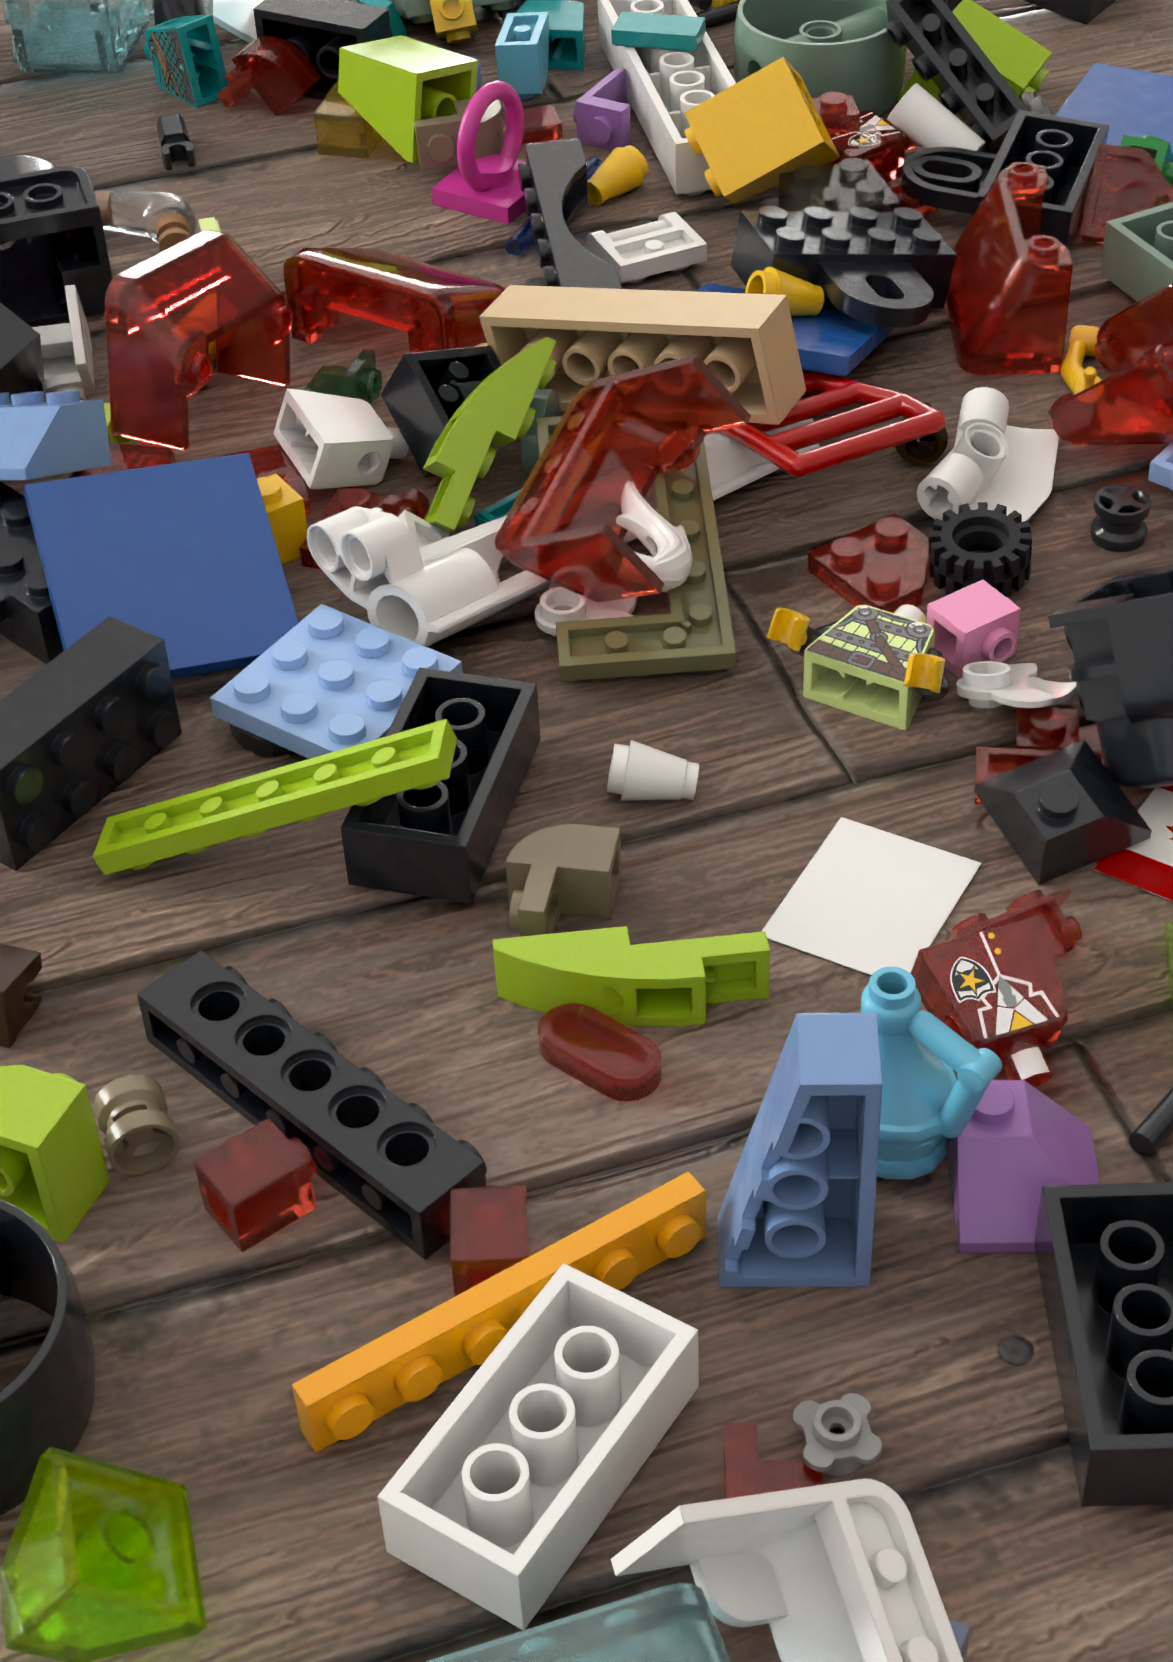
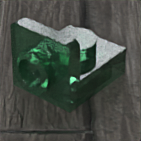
[304,349,383,404]

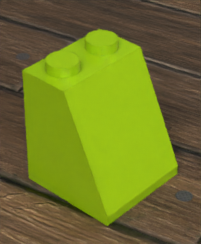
[898,0,1052,115]
[338,35,478,163]

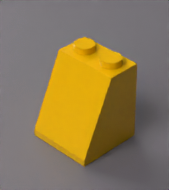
[684,57,840,204]

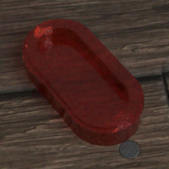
[538,1003,662,1101]

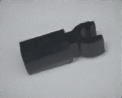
[157,113,196,170]

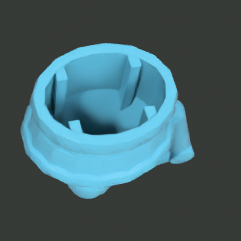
[860,967,1002,1179]

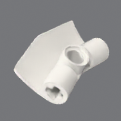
[917,387,1060,522]

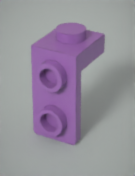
[573,67,631,151]

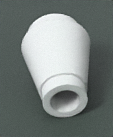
[606,740,699,801]

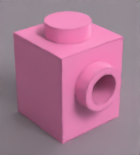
[926,580,1021,679]

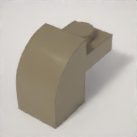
[414,98,505,170]
[505,824,622,937]

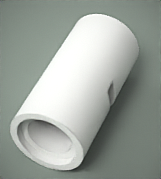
[887,83,986,151]

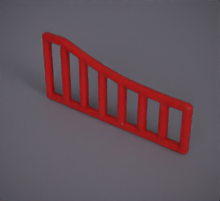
[702,370,946,477]

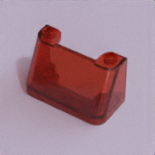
[945,162,1073,375]
[283,248,505,353]
[1048,283,1173,446]

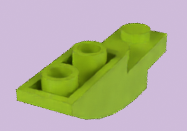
[423,336,556,533]
[492,926,770,1027]

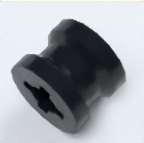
[1090,484,1151,552]

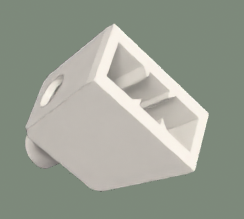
[273,388,409,489]

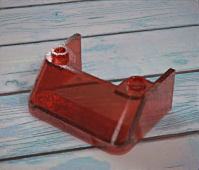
[105,230,293,451]
[495,354,751,602]

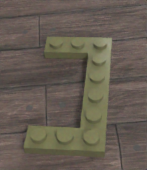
[536,406,736,682]

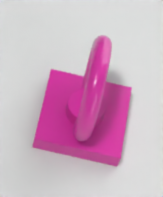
[431,81,526,225]

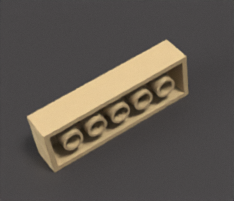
[479,285,806,425]

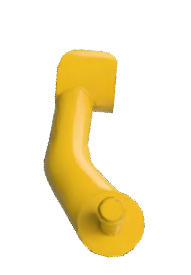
[1060,325,1105,403]

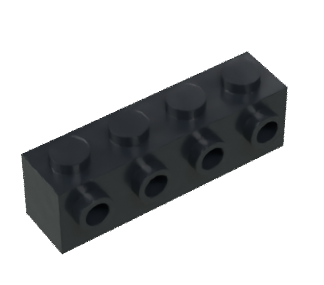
[885,0,1030,154]

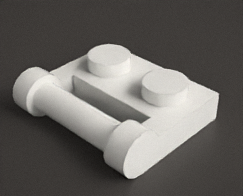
[586,212,707,283]

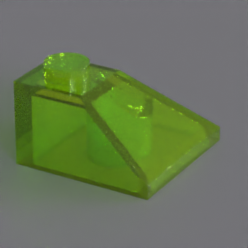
[0,1447,207,1662]

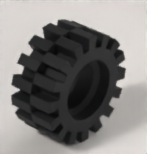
[929,502,1032,597]

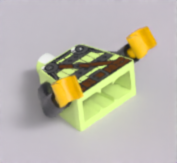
[766,604,950,731]

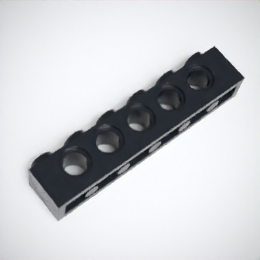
[137,950,489,1260]

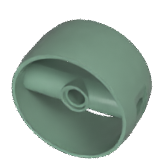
[734,0,907,128]

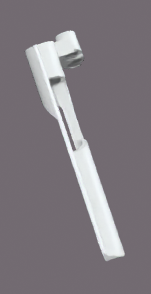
[307,418,820,647]

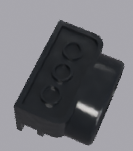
[0,156,119,327]
[1048,564,1173,788]

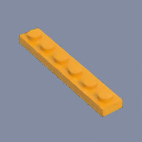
[291,1171,706,1453]

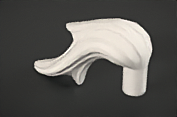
[616,480,693,592]

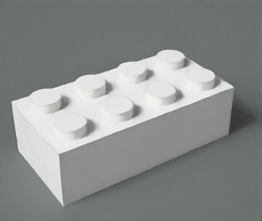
[377,1263,699,1631]

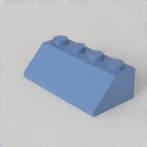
[0,390,112,480]

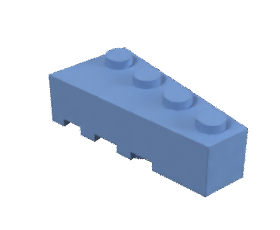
[717,1012,883,1287]

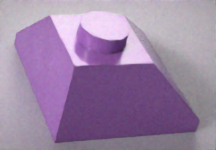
[947,1080,1100,1253]

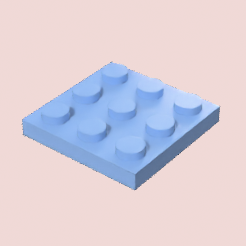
[210,604,463,759]

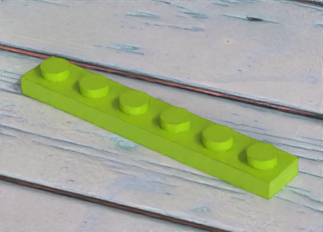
[93,719,457,875]

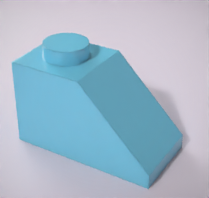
[495,12,549,99]

